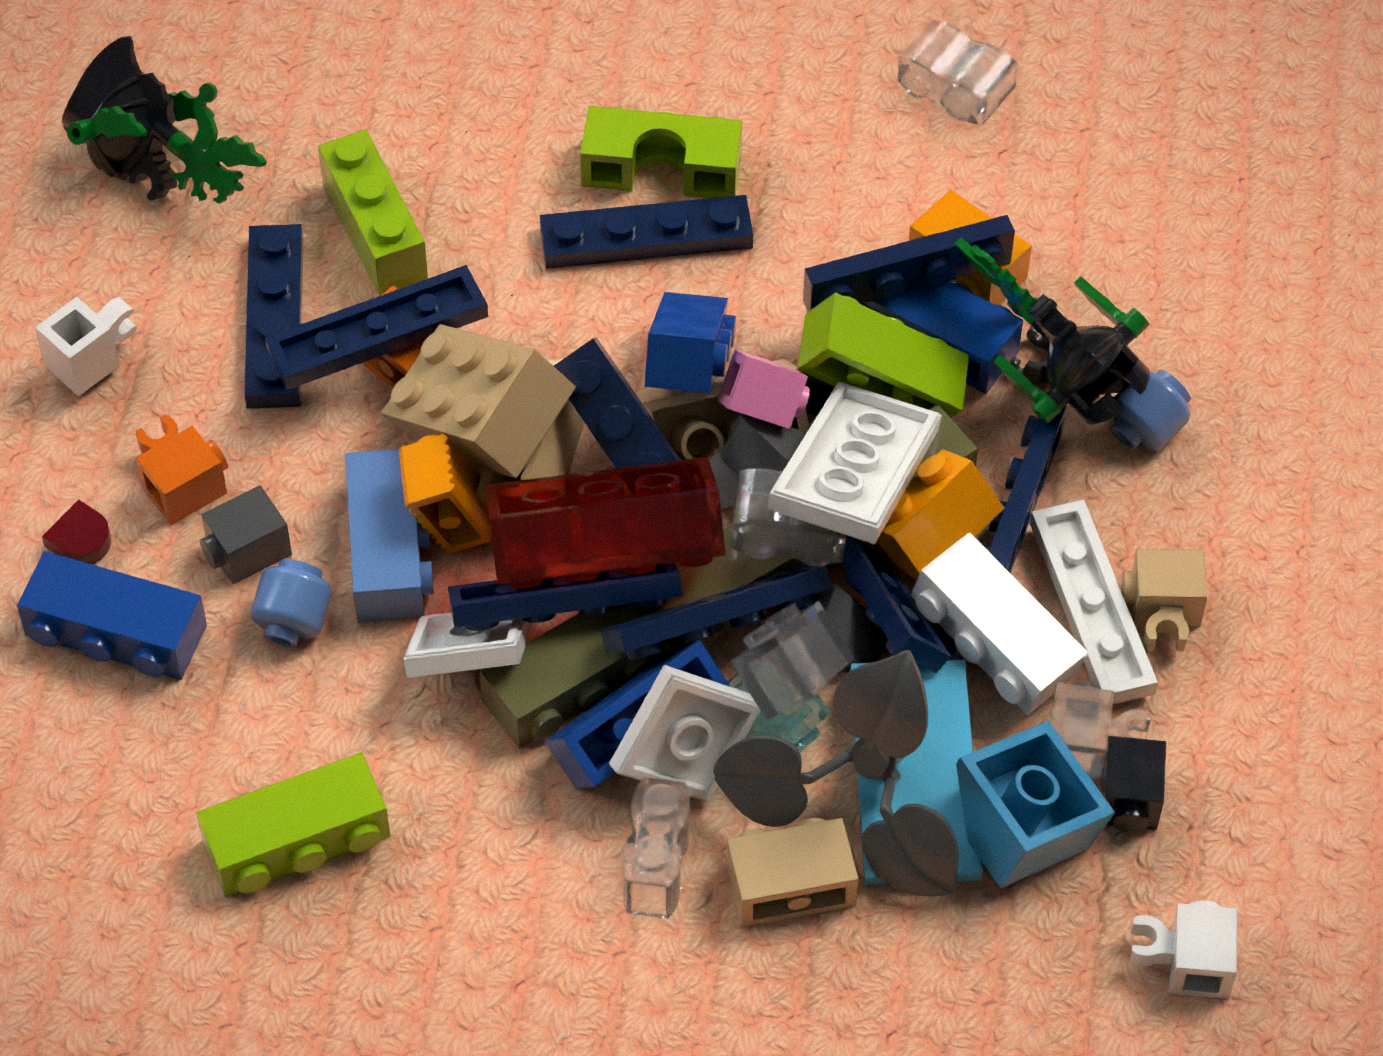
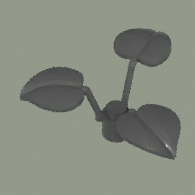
[713,650,959,897]

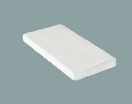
[767,382,942,544]

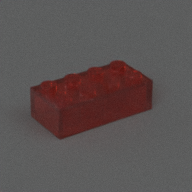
[485,457,726,588]

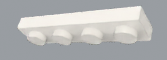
[1030,500,1158,707]

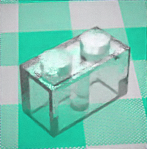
[730,600,855,721]

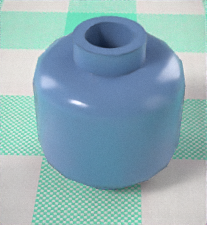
[1111,370,1191,450]
[251,559,331,647]

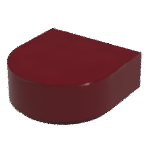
[42,499,111,564]

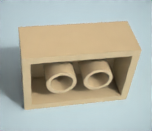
[381,324,576,478]

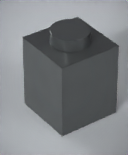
[199,485,292,584]

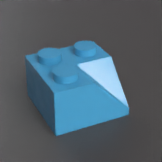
[956,721,1115,888]

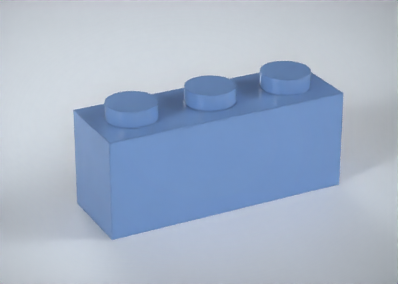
[345,449,434,622]

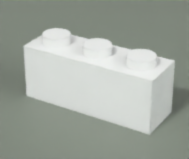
[911,532,1088,715]

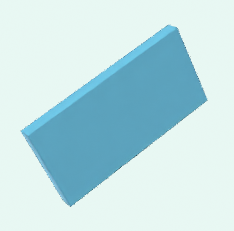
[850,660,983,886]

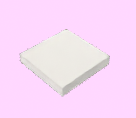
[403,612,533,678]
[609,665,764,802]

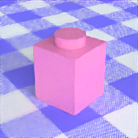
[717,349,810,429]

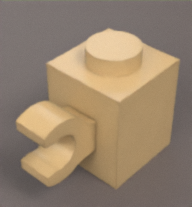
[1122,549,1207,651]

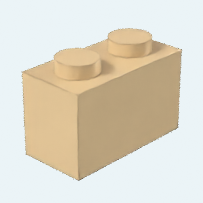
[726,818,859,928]

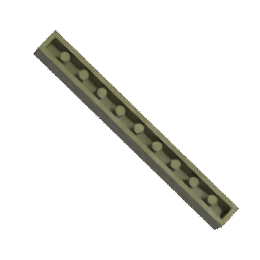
[480,404,978,749]

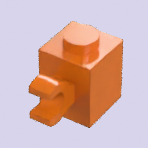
[136,414,228,525]

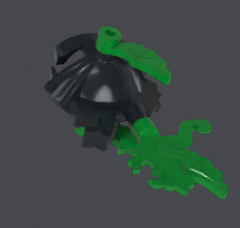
[61,36,267,204]
[954,237,1150,425]

